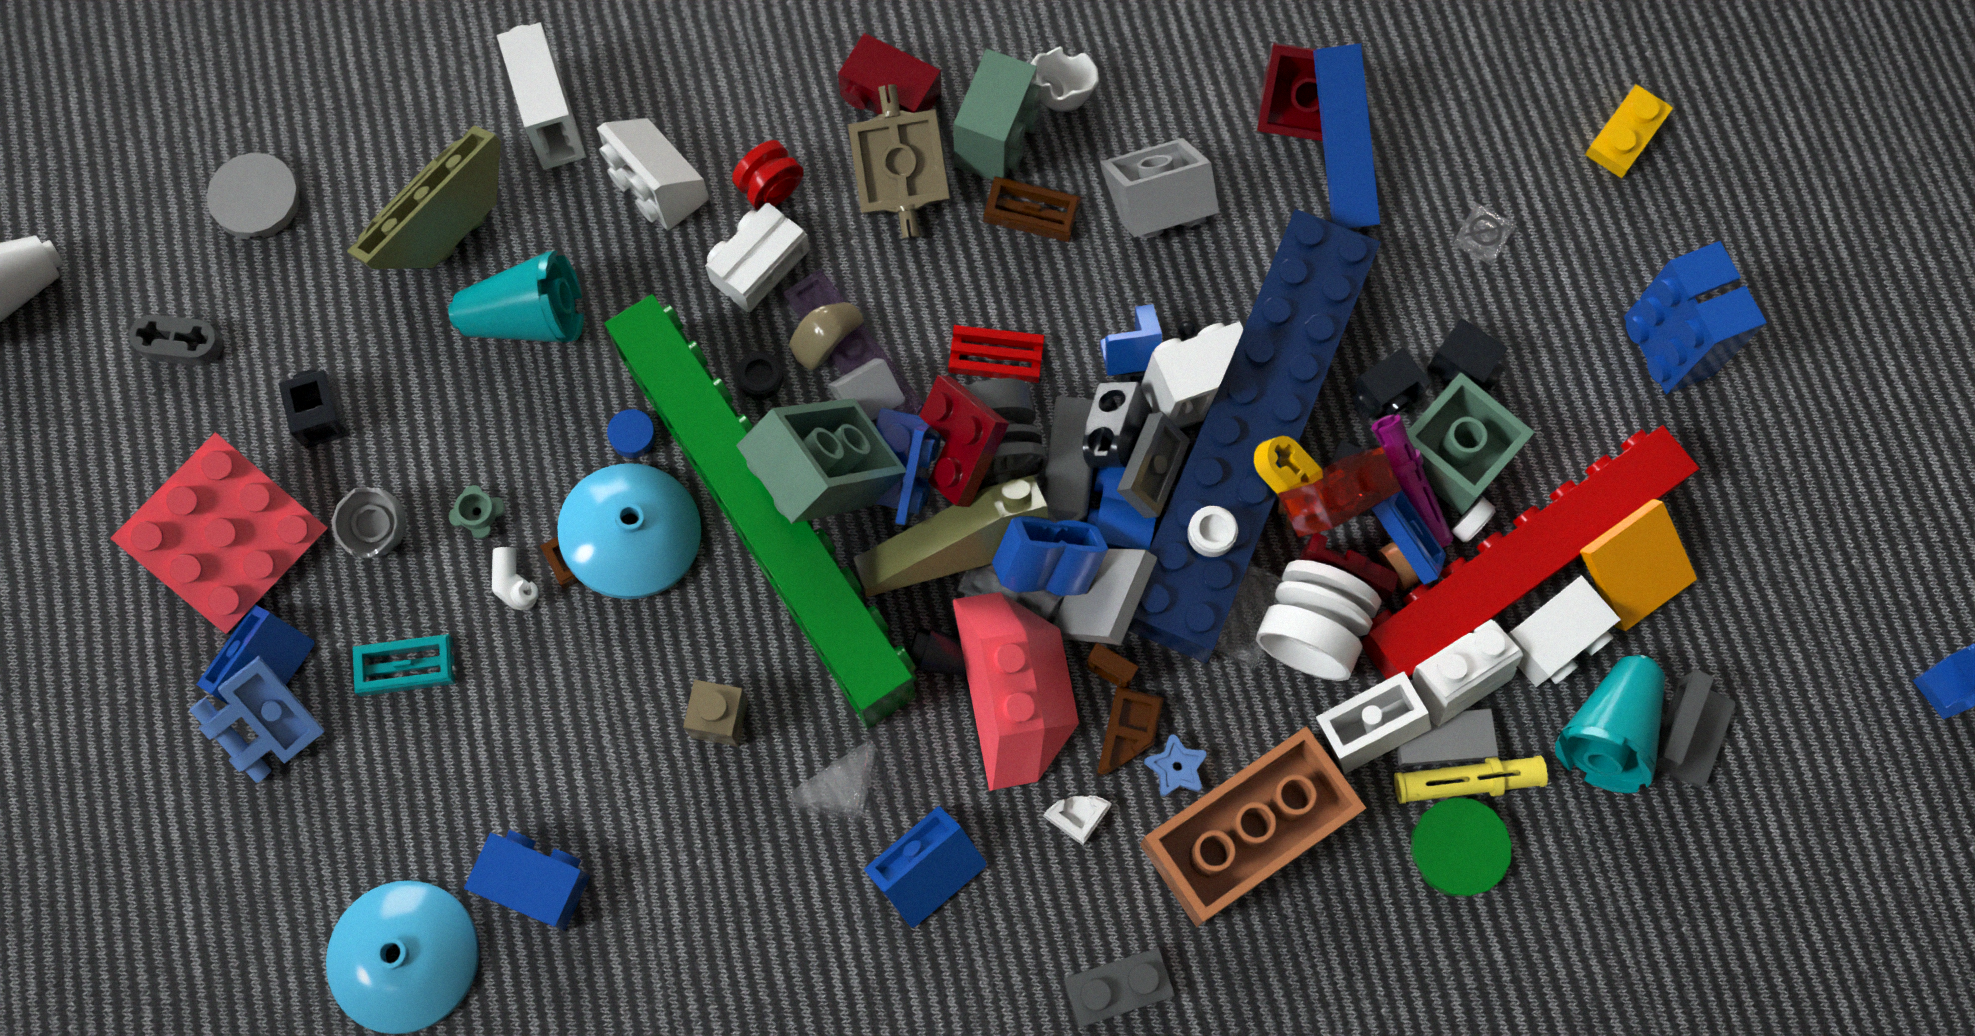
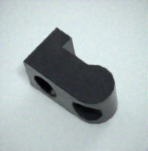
[1083,382,1153,468]

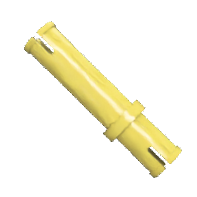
[1394,755,1548,804]

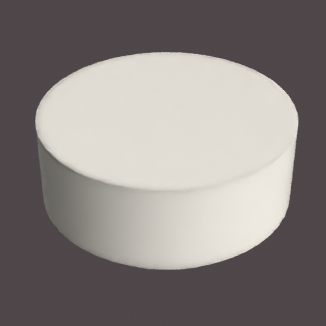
[1451,497,1496,542]
[1188,506,1238,557]

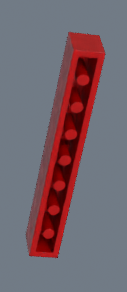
[1361,425,1700,680]

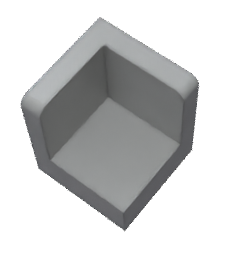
[828,358,905,421]

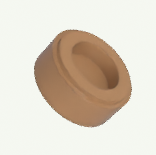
[1378,542,1419,591]

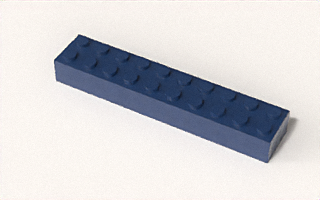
[1127,209,1380,663]

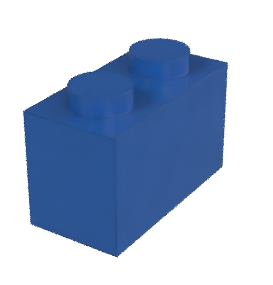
[464,830,590,931]

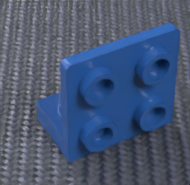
[875,408,941,525]

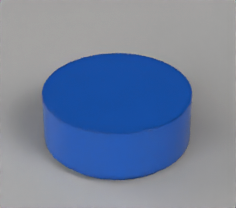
[607,409,656,458]

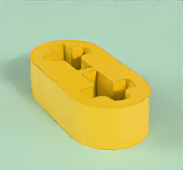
[1254,436,1334,515]

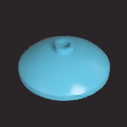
[558,463,701,599]
[326,880,479,1034]

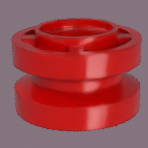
[732,140,804,211]

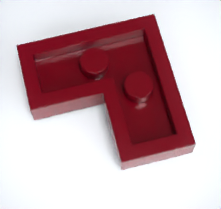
[919,375,1010,507]

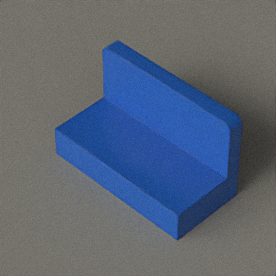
[196,605,315,704]
[863,806,987,928]

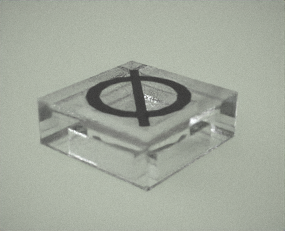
[1452,203,1516,265]

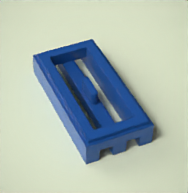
[1371,481,1446,585]

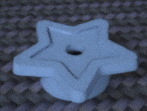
[1144,734,1207,797]

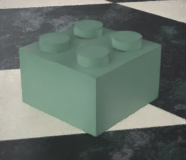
[953,49,1042,180]
[1407,373,1535,515]

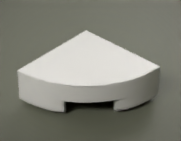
[1043,795,1112,845]

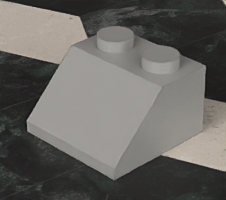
[1100,138,1219,238]

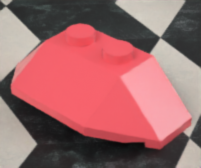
[952,592,1079,791]

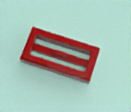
[948,325,1044,383]

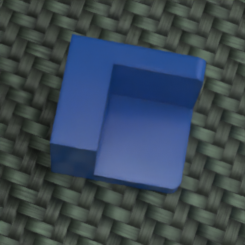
[1100,304,1162,376]
[1912,643,1975,720]

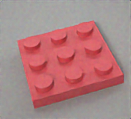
[110,432,327,634]

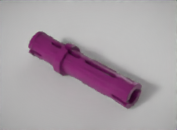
[1372,414,1454,548]

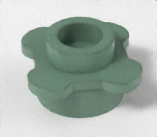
[449,485,505,539]

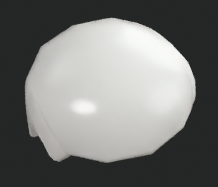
[1031,47,1099,112]

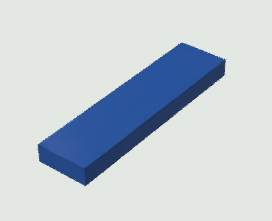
[1313,43,1380,229]

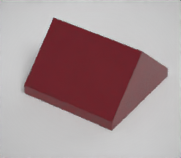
[1257,43,1323,141]

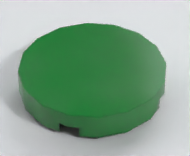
[1410,797,1512,898]

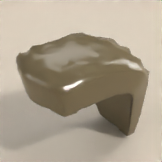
[789,302,864,370]

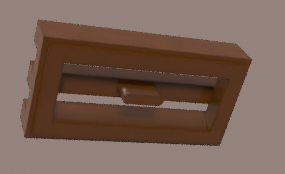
[983,176,1081,242]

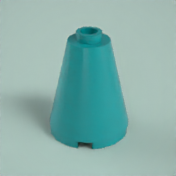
[448,251,584,343]
[1555,655,1666,794]

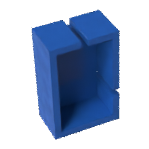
[1624,241,1767,395]

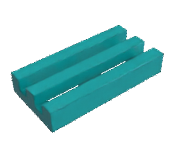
[353,634,456,697]

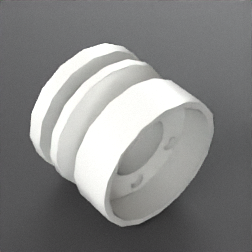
[1255,560,1382,681]

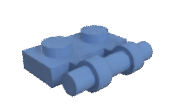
[189,656,324,783]

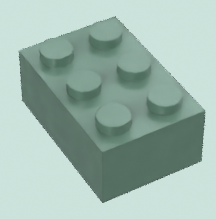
[736,398,906,524]

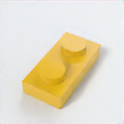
[1585,84,1673,178]

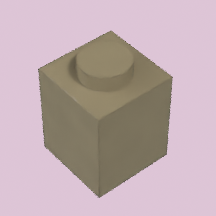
[683,679,749,747]

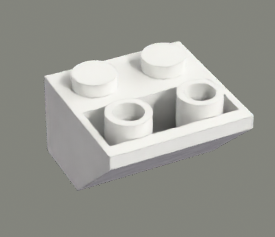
[597,118,709,231]
[1140,321,1243,429]

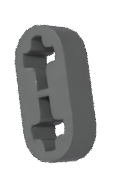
[129,315,223,366]

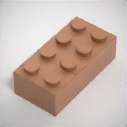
[1140,726,1366,927]

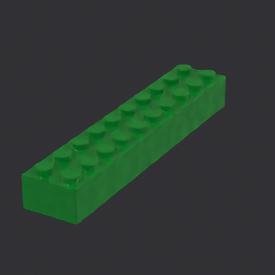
[604,294,917,729]

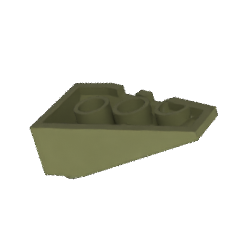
[854,475,1049,597]

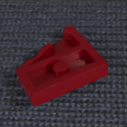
[1299,532,1399,601]

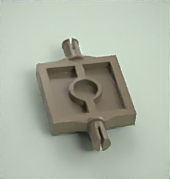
[848,84,951,239]

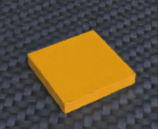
[1580,499,1697,631]

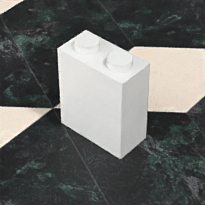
[497,22,586,170]

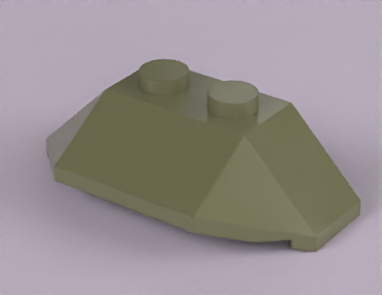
[347,125,501,269]

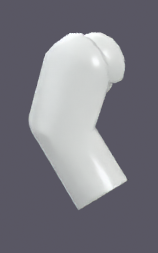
[492,547,539,610]

